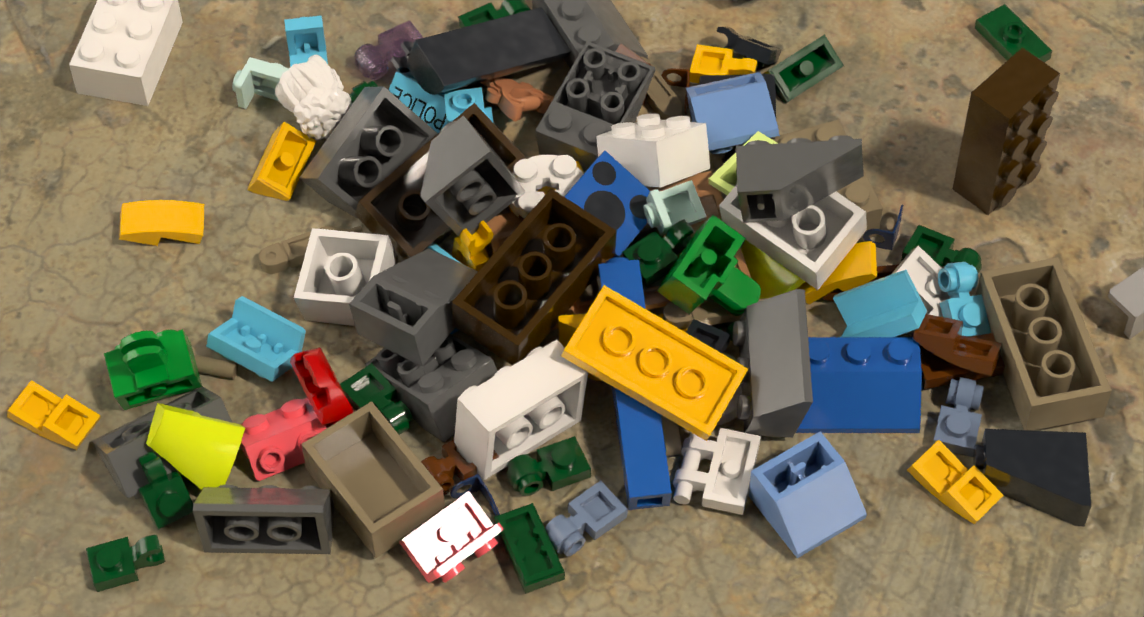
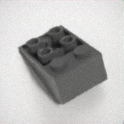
[535,41,655,172]
[736,135,864,223]
[349,248,478,366]
[365,334,497,442]

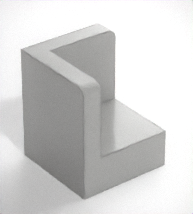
[1108,267,1144,339]

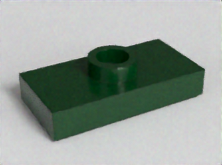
[975,4,1052,62]
[494,503,565,594]

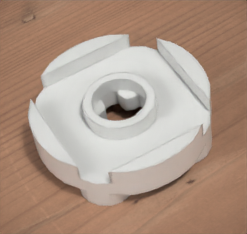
[510,155,583,219]

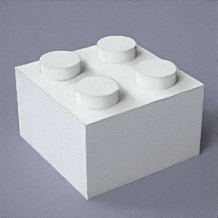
[596,114,710,188]
[294,228,398,326]

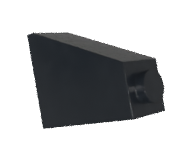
[973,429,1091,527]

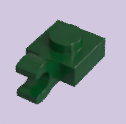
[622,219,694,287]
[138,451,194,530]
[86,535,166,592]

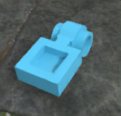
[938,262,991,337]

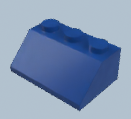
[796,337,922,433]

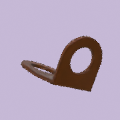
[661,68,690,115]

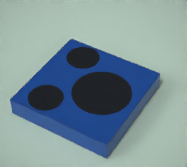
[564,150,650,258]

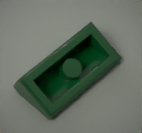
[763,34,844,103]

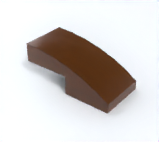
[913,314,1002,376]

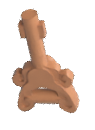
[480,77,554,121]

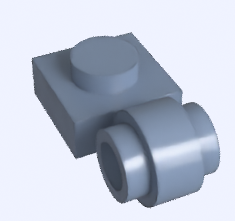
[933,377,984,457]
[545,480,628,556]

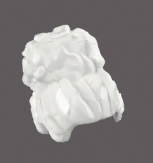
[275,55,352,140]

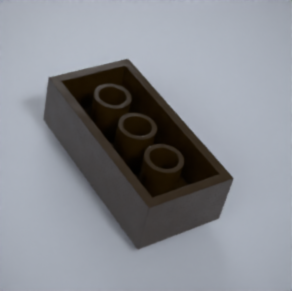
[952,47,1060,215]
[355,103,527,263]
[452,189,617,366]

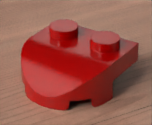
[290,347,353,428]

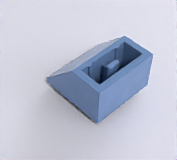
[686,72,780,154]
[749,431,867,558]

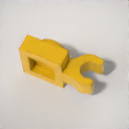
[690,44,757,83]
[452,220,494,271]

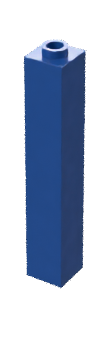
[597,257,672,510]

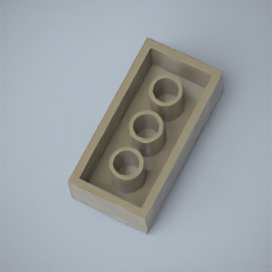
[976,257,1112,431]

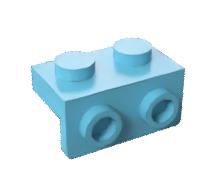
[206,296,306,382]

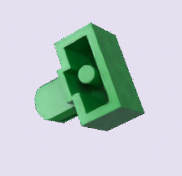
[657,215,761,316]
[104,329,202,410]

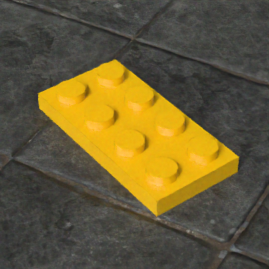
[561,285,748,441]

